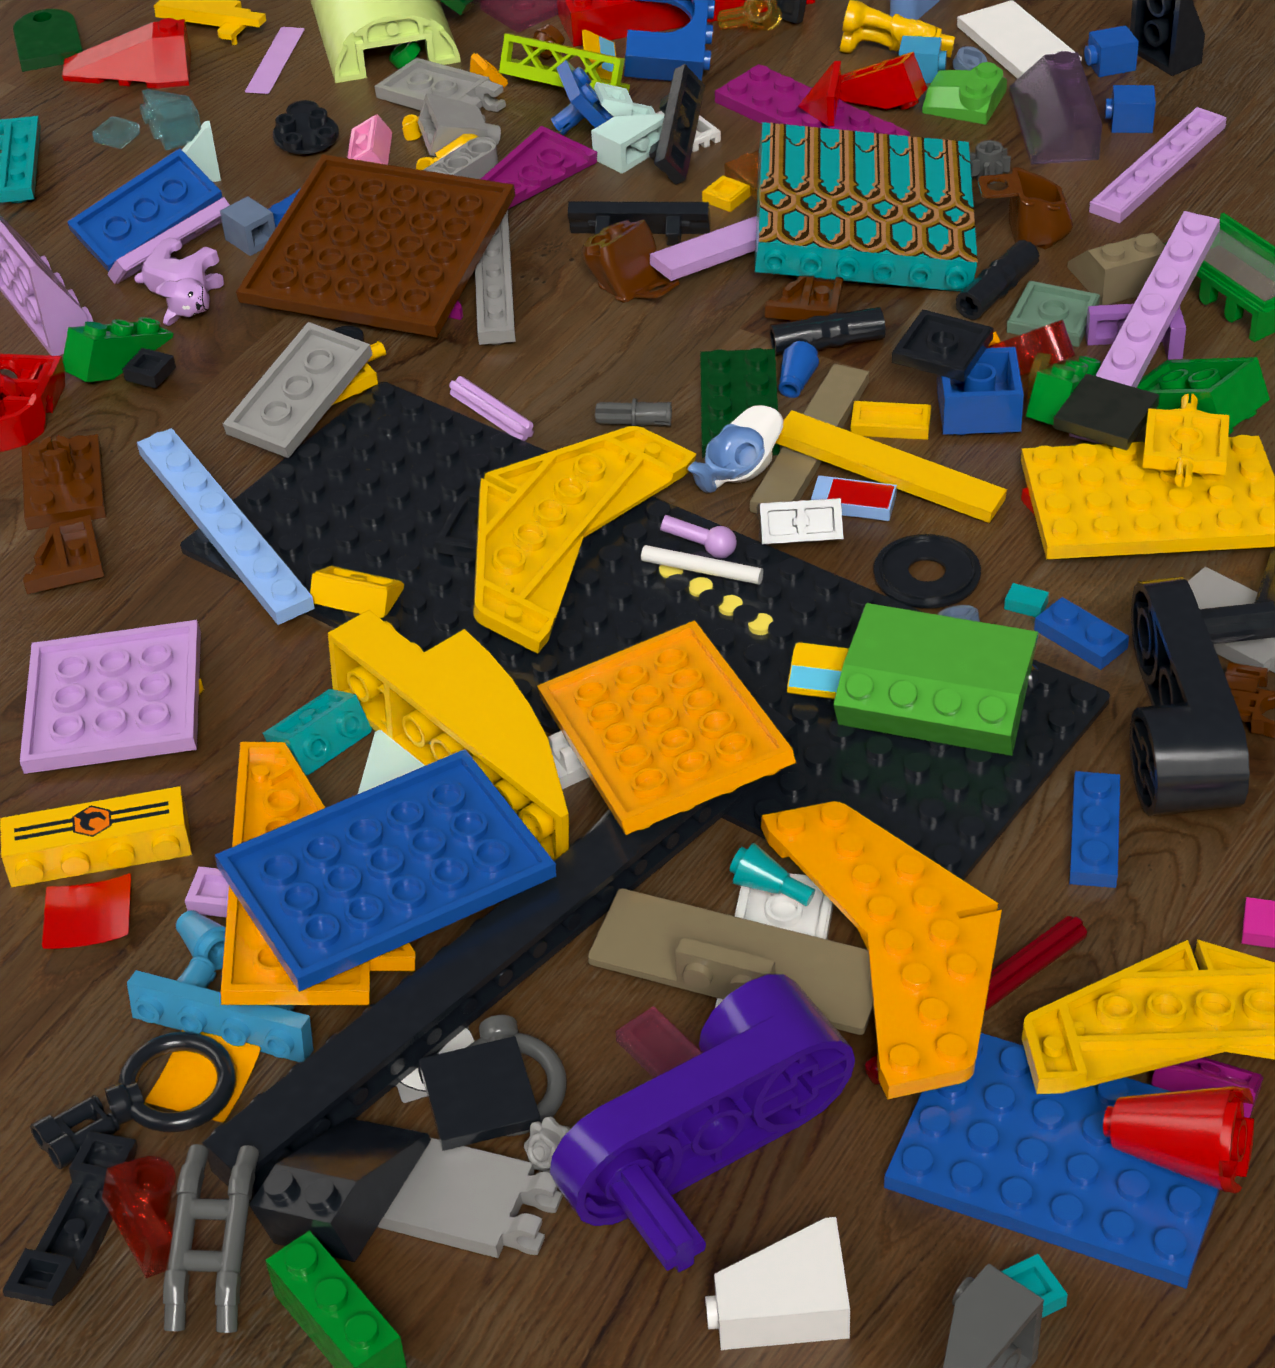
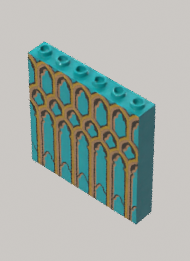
[755,122,978,291]

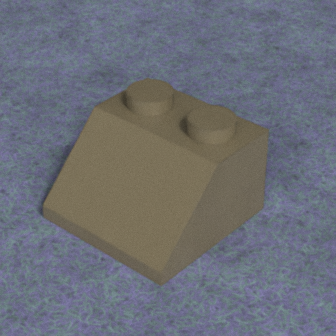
[1067,233,1165,305]

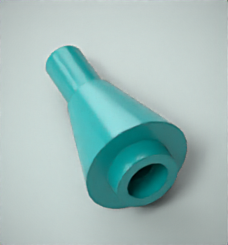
[729,843,816,906]

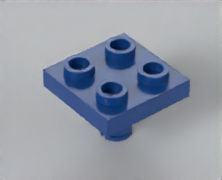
[551,60,614,135]

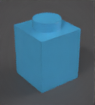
[899,35,947,83]

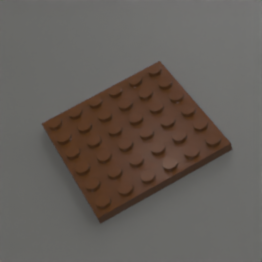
[236,154,516,337]

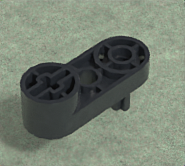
[1129,577,1275,817]

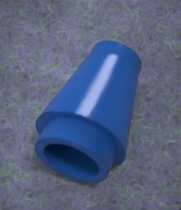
[778,341,819,398]

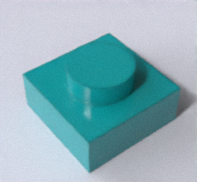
[1001,1254,1068,1318]

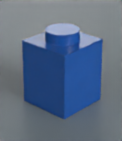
[1084,25,1139,77]
[1105,85,1156,133]

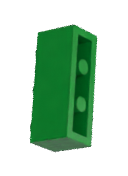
[265,1230,407,1368]

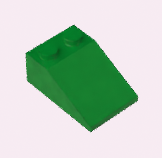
[1137,357,1270,435]

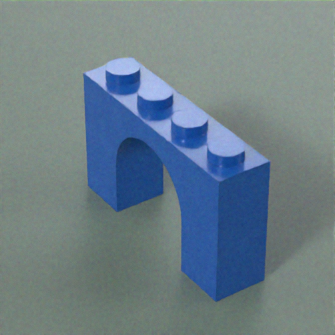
[624,0,715,81]

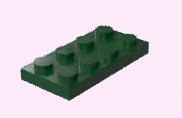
[700,348,780,458]

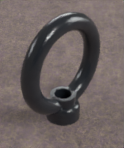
[104,1032,237,1132]

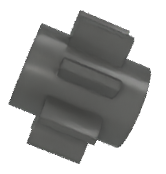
[970,140,1011,184]

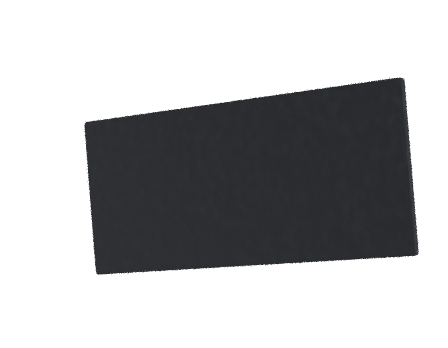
[180,382,1110,881]

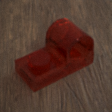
[987,320,1076,375]
[102,1156,176,1279]

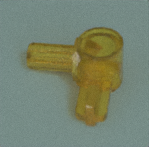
[717,0,782,31]

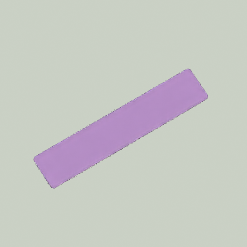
[245,27,304,94]

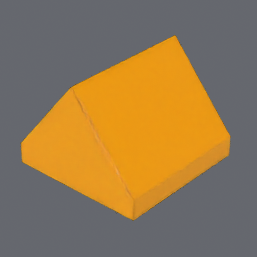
[470,53,508,87]

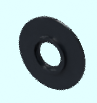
[873,534,981,608]

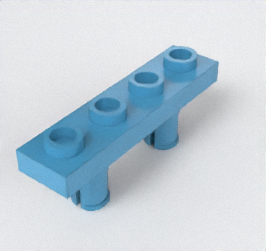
[127,956,314,1062]

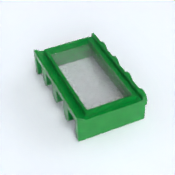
[1163,212,1275,342]

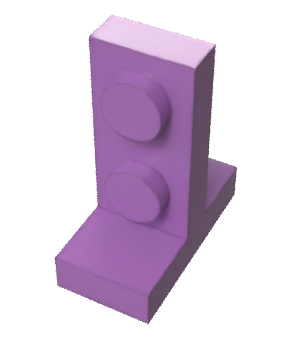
[1085,304,1186,360]

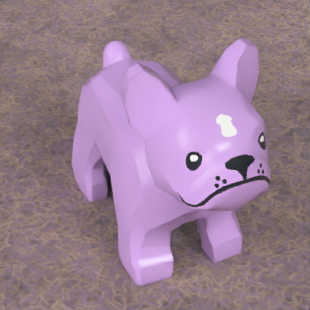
[135,237,224,326]

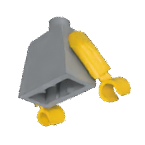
[402,93,501,170]

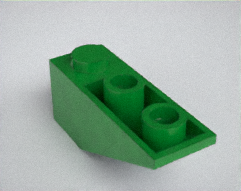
[63,317,174,382]
[1026,356,1101,425]

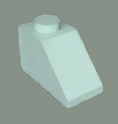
[591,114,665,174]

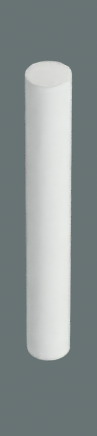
[641,545,763,585]

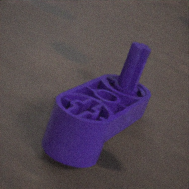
[550,974,855,1272]

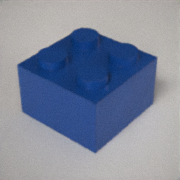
[937,347,1024,435]

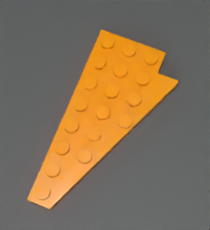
[221,742,415,1005]

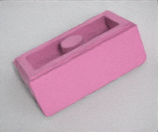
[347,114,392,165]

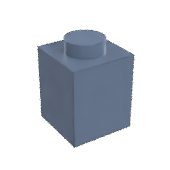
[220,196,276,256]

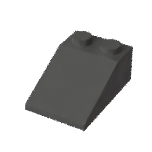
[943,1263,1044,1368]

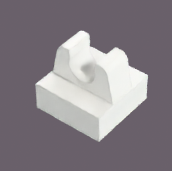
[548,731,589,789]

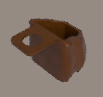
[978,167,1073,249]
[582,219,680,302]

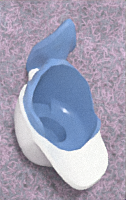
[688,405,783,493]

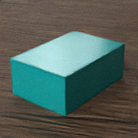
[1004,583,1049,617]

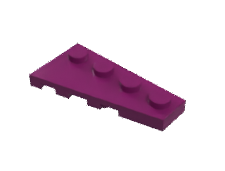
[481,126,598,209]

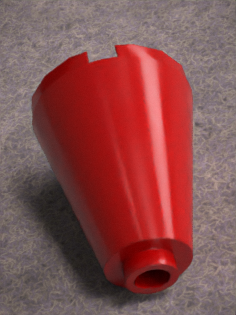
[1103,1086,1254,1193]

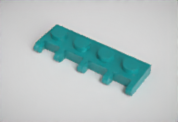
[0,116,41,203]

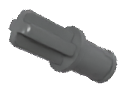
[595,398,672,427]

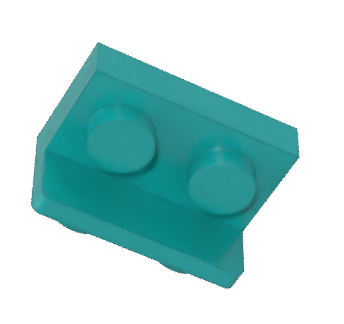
[263,689,372,775]

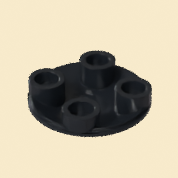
[273,107,339,154]

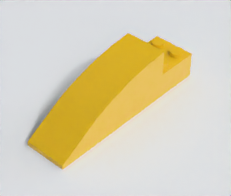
[328,610,569,861]

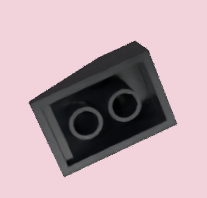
[1130,0,1205,76]
[249,1118,431,1262]

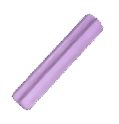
[449,376,534,441]

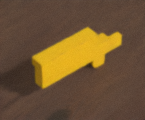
[154,0,266,45]

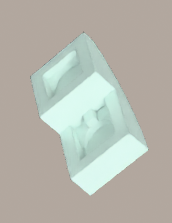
[594,82,656,116]

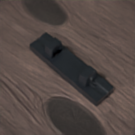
[649,64,705,185]
[568,201,711,246]

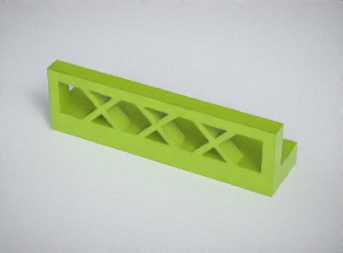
[499,33,630,93]

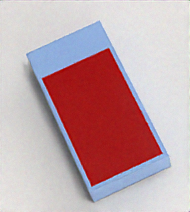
[811,475,897,521]

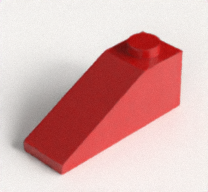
[839,52,927,109]

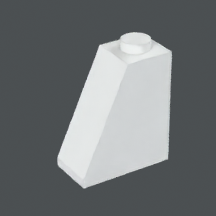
[705,1217,850,1350]

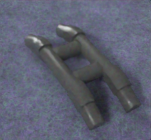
[163,1144,259,1333]

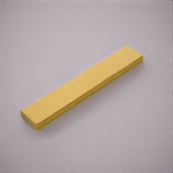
[776,410,1007,523]

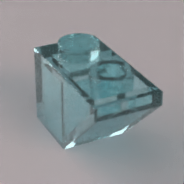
[140,89,201,150]

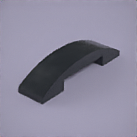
[3,1131,138,1306]

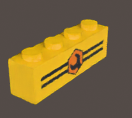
[0,786,192,888]

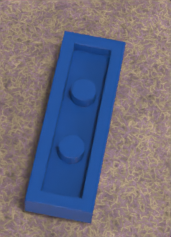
[1069,771,1120,888]

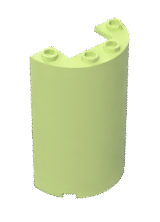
[310,0,461,83]

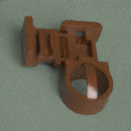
[1225,662,1275,738]

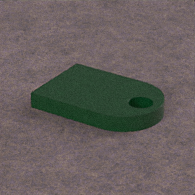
[13,9,83,72]

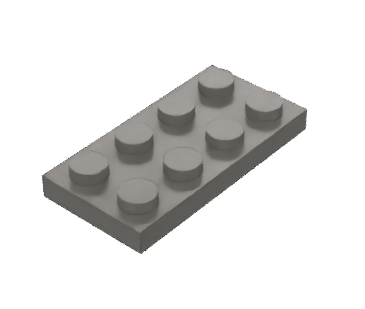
[223,322,373,458]

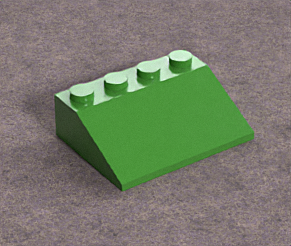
[833,603,1038,756]

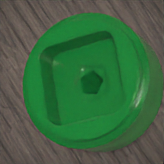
[389,41,421,69]

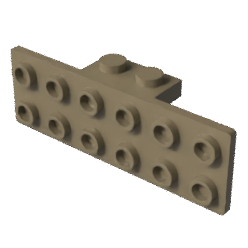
[588,888,874,1035]

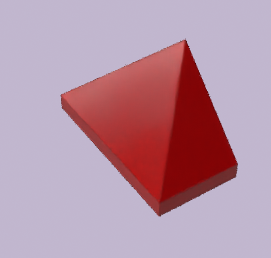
[798,61,841,126]

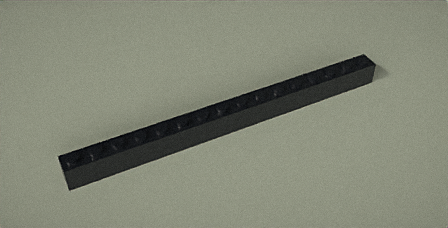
[202,699,798,1204]

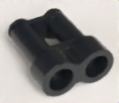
[30,1095,120,1170]

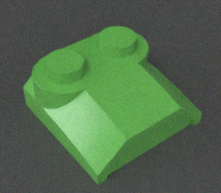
[922,62,1007,125]

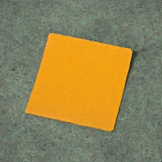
[145,1030,261,1122]

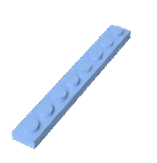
[137,428,315,625]

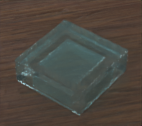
[92,116,140,149]

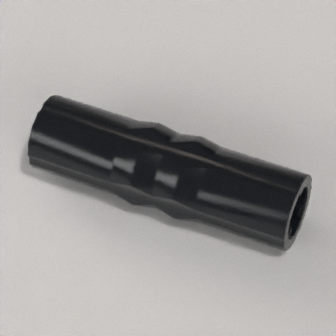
[955,240,1040,320]
[769,307,886,356]

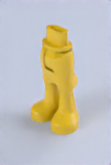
[840,0,955,58]

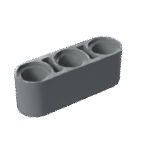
[424,137,498,179]

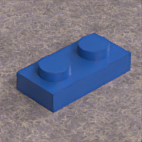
[1034,597,1129,670]

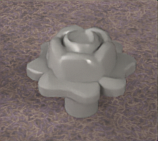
[524,1116,571,1172]

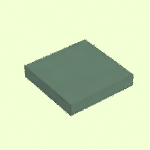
[1007,281,1100,347]

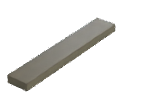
[750,364,869,514]

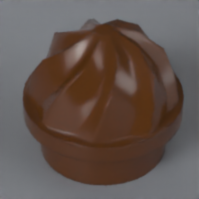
[532,24,565,59]

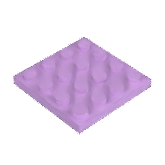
[20,620,201,774]

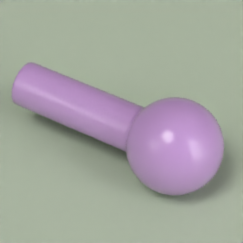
[660,515,737,559]

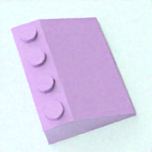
[0,216,93,356]

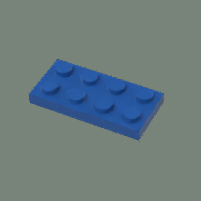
[67,148,223,272]

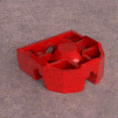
[0,354,65,452]

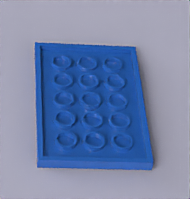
[215,749,556,992]
[884,1033,1220,1289]

